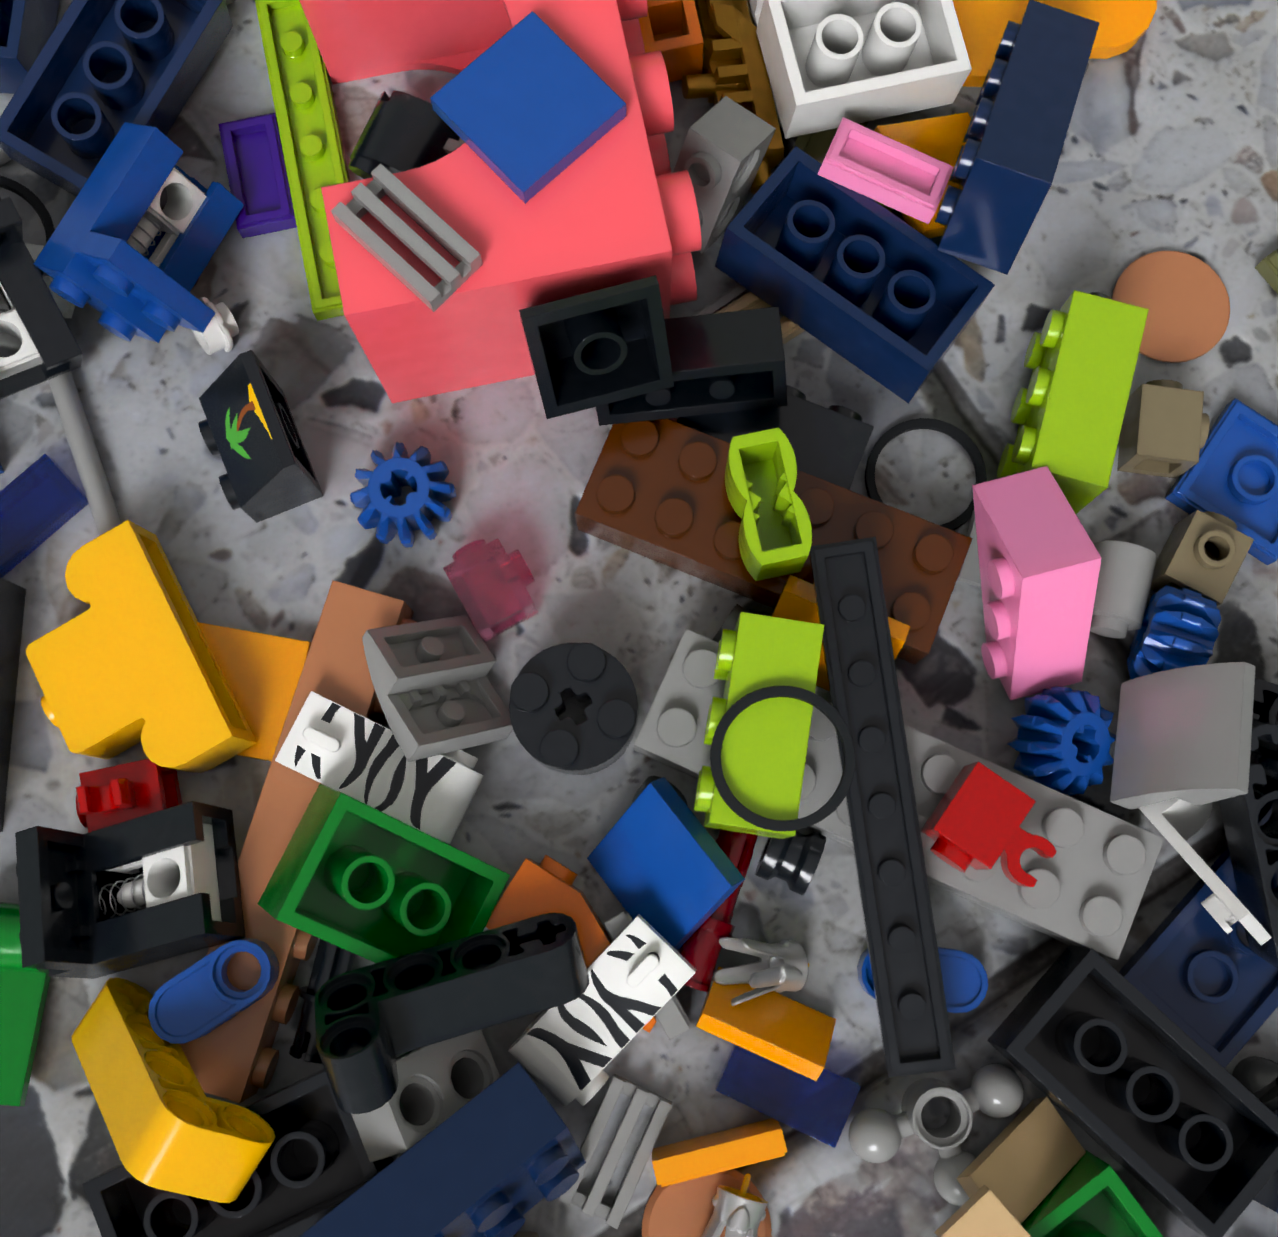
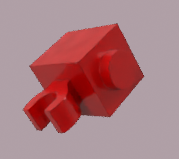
[76,758,182,833]
[921,761,1057,887]

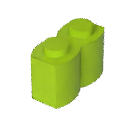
[725,427,812,581]

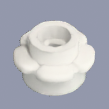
[191,297,239,355]

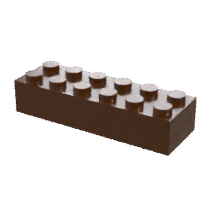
[575,419,973,664]

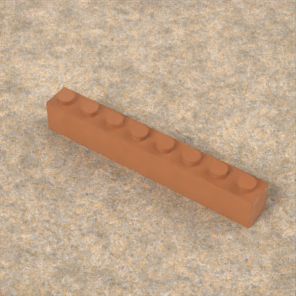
[180,580,417,1103]

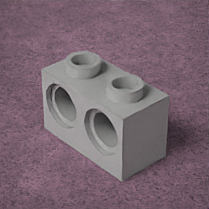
[673,96,776,254]
[351,1030,501,1163]

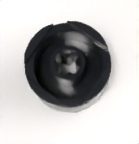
[348,90,460,179]
[509,643,638,775]

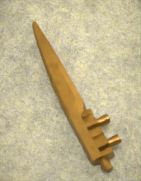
[682,0,784,194]

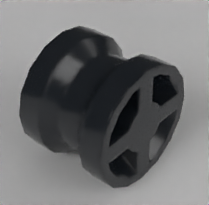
[755,831,826,895]

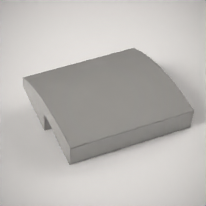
[362,615,513,762]
[1110,662,1256,810]

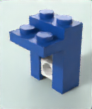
[33,122,244,343]

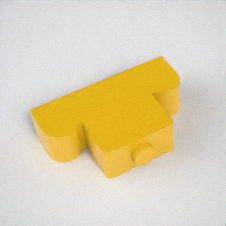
[26,520,257,773]

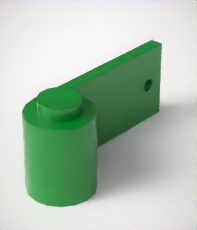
[0,902,51,1106]

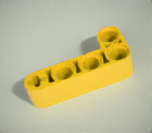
[71,977,275,1203]

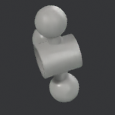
[849,1063,1024,1206]

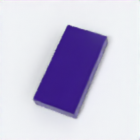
[218,113,297,238]

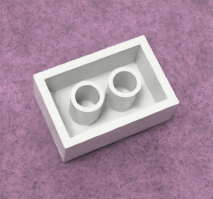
[756,0,972,139]

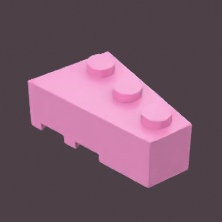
[972,466,1102,701]

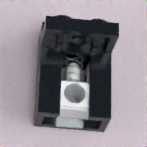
[0,197,83,399]
[15,801,245,979]

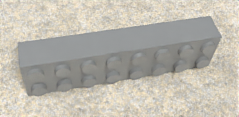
[634,629,1165,961]

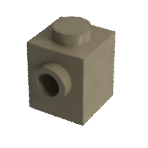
[1117,379,1210,479]
[1151,510,1254,606]

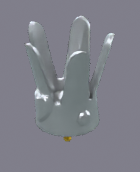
[713,937,809,1006]
[701,1173,768,1237]

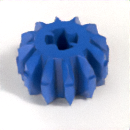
[350,442,457,548]
[1127,585,1221,680]
[1007,686,1116,796]

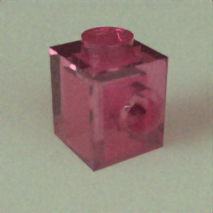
[443,538,538,642]

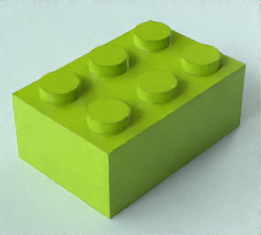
[997,290,1149,514]
[694,612,824,839]

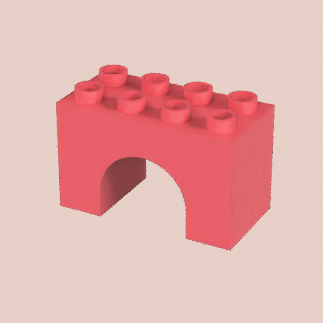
[299,0,702,403]

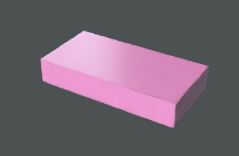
[817,117,954,225]

